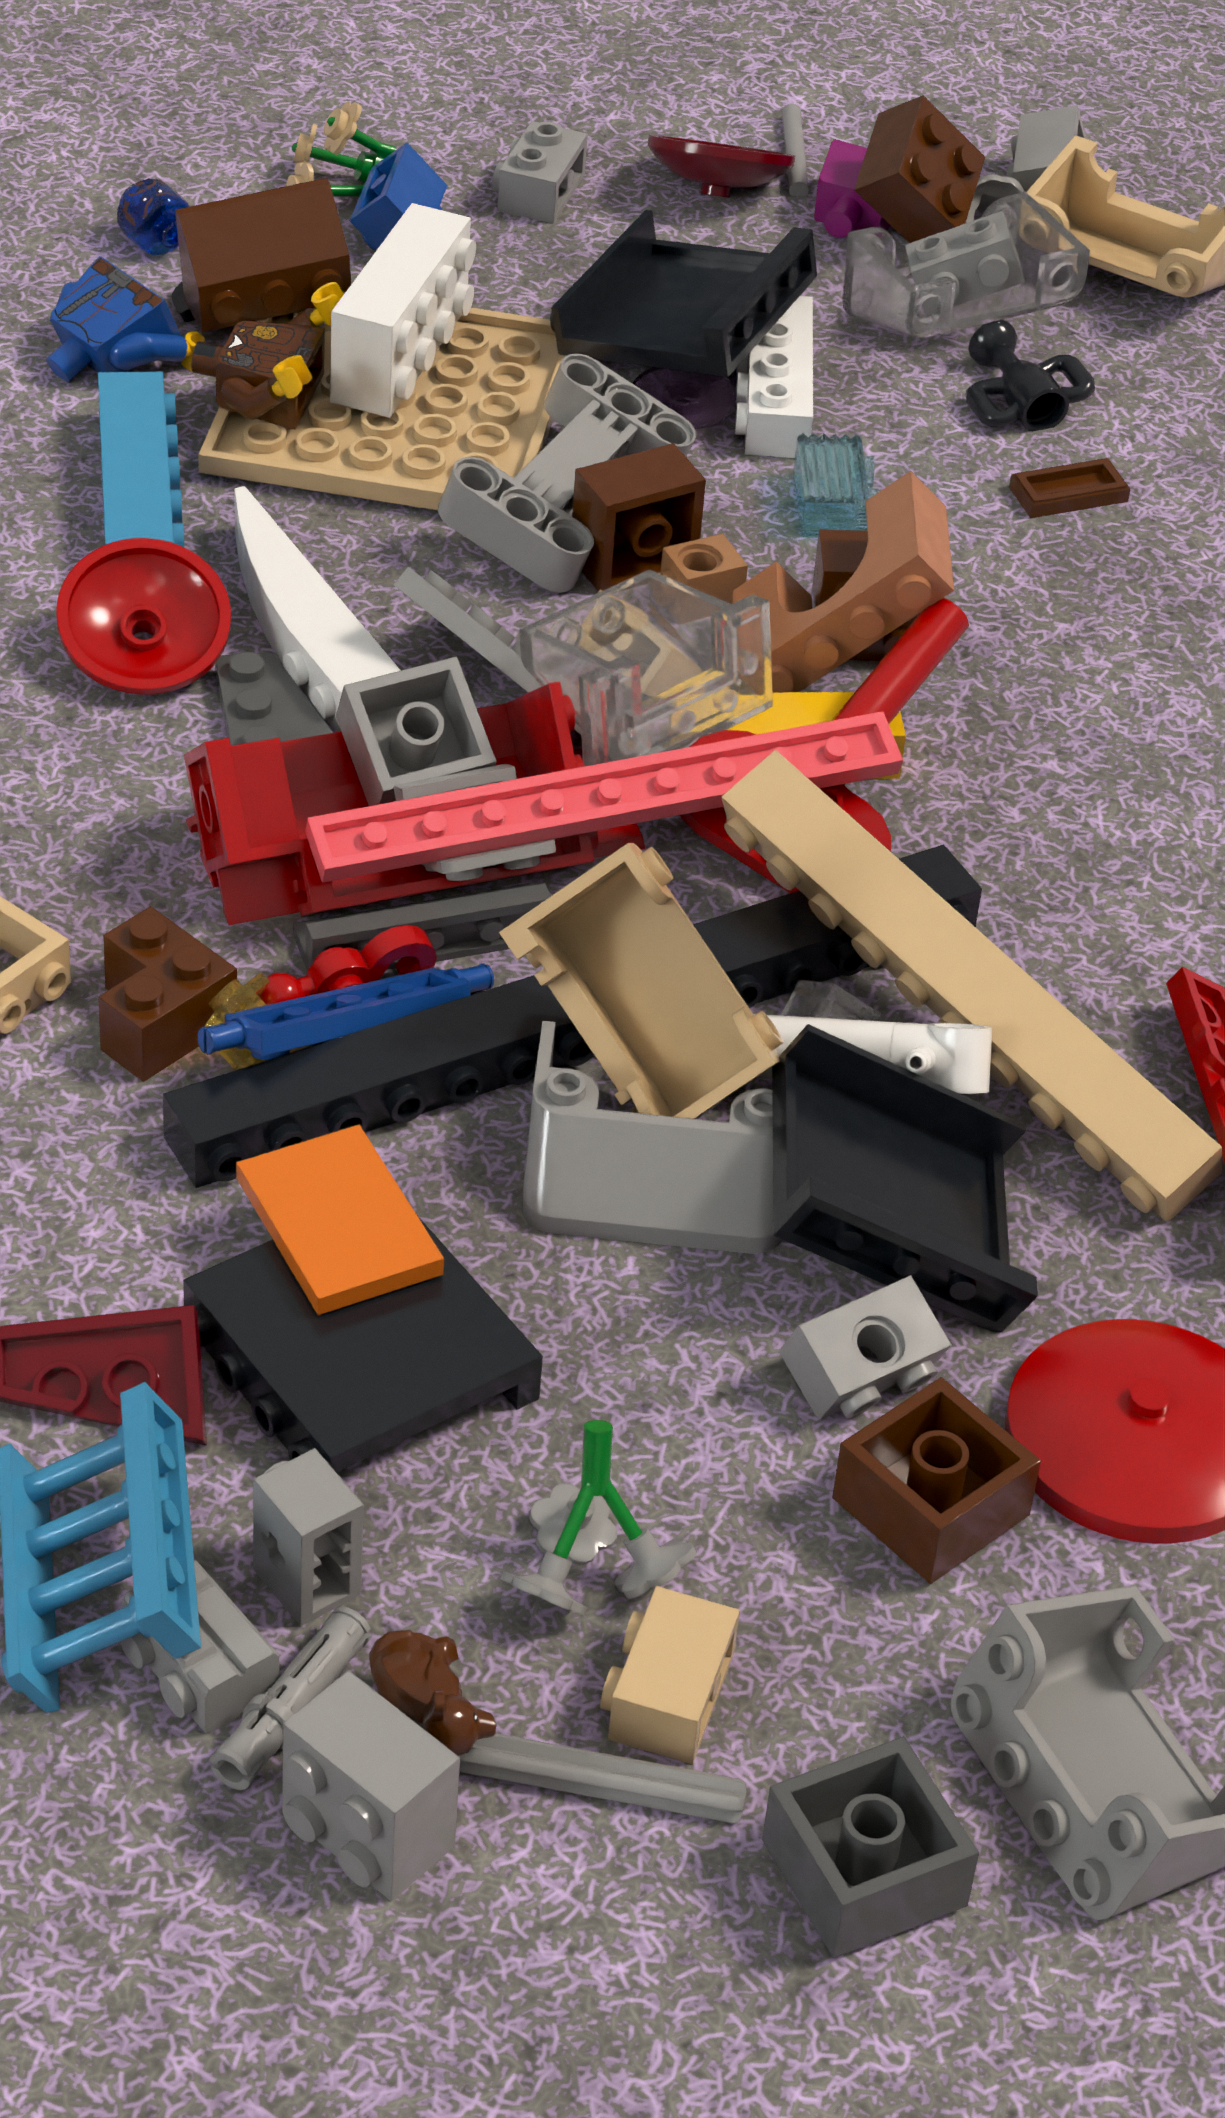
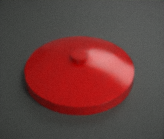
[1005,1319,1225,1544]

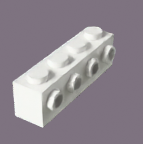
[735,296,813,459]

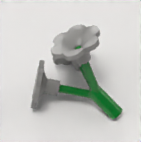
[500,1420,697,1616]

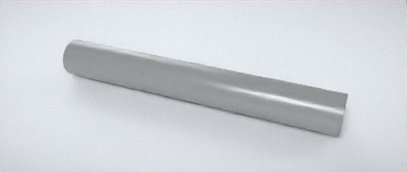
[782,104,809,196]

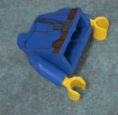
[46,256,205,383]

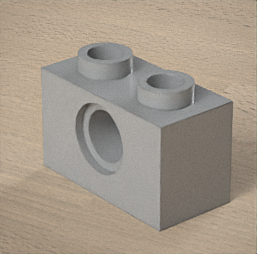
[779,1275,952,1420]

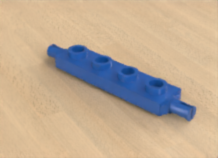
[197,963,494,1060]

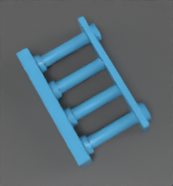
[0,1382,201,1713]

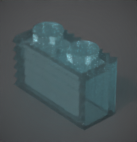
[793,433,879,538]

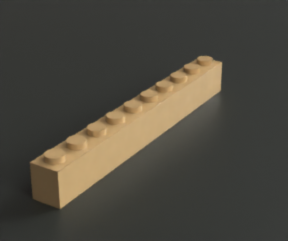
[722,749,1222,1222]

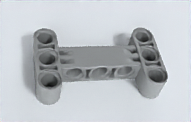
[438,353,696,593]

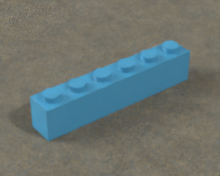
[98,371,184,547]

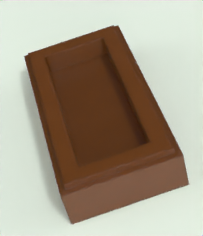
[1009,458,1130,519]

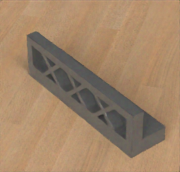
[293,883,551,971]

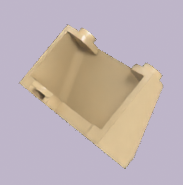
[1020,135,1225,298]
[499,843,784,1119]

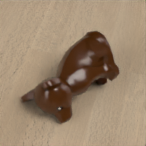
[369,1630,497,1756]

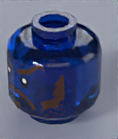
[117,178,190,255]

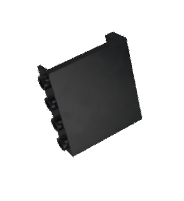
[550,210,817,377]
[772,1024,1038,1332]
[183,1215,543,1475]

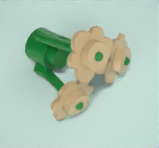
[286,102,396,197]

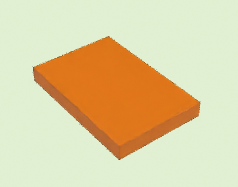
[236,1124,444,1315]

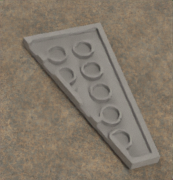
[394,567,660,761]

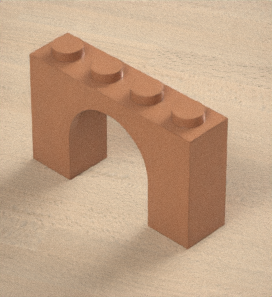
[733,471,954,693]

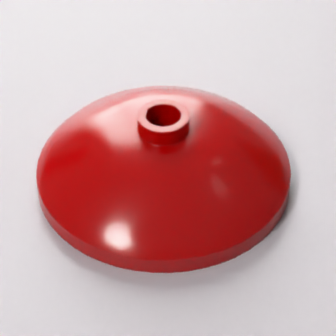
[56,538,231,695]

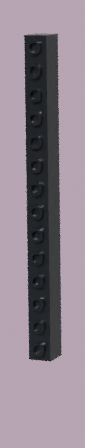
[163,844,982,1188]

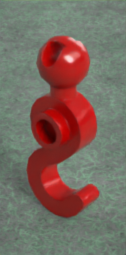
[256,925,437,1007]

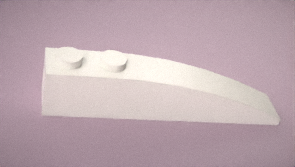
[234,486,401,732]

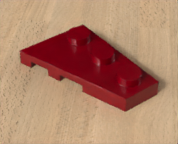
[0,1305,207,1446]

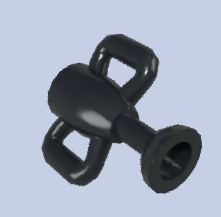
[966,319,1095,432]

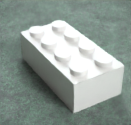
[330,203,476,418]

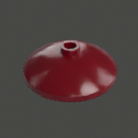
[648,135,795,198]

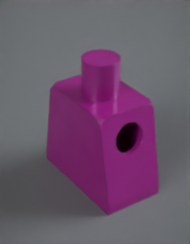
[814,139,892,238]

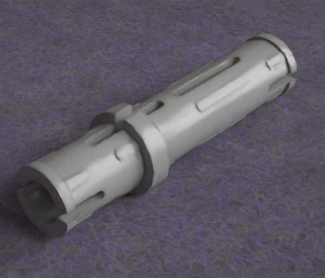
[209,1606,372,1790]

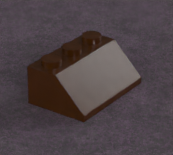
[175,178,351,333]

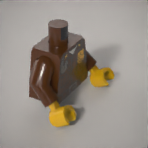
[191,282,344,430]

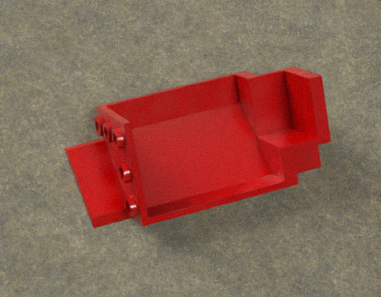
[184,681,645,925]

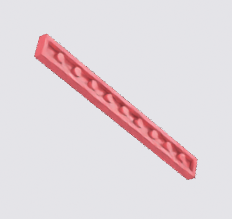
[305,711,903,883]

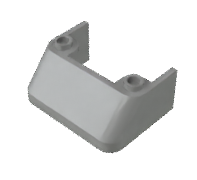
[522,1021,782,1254]

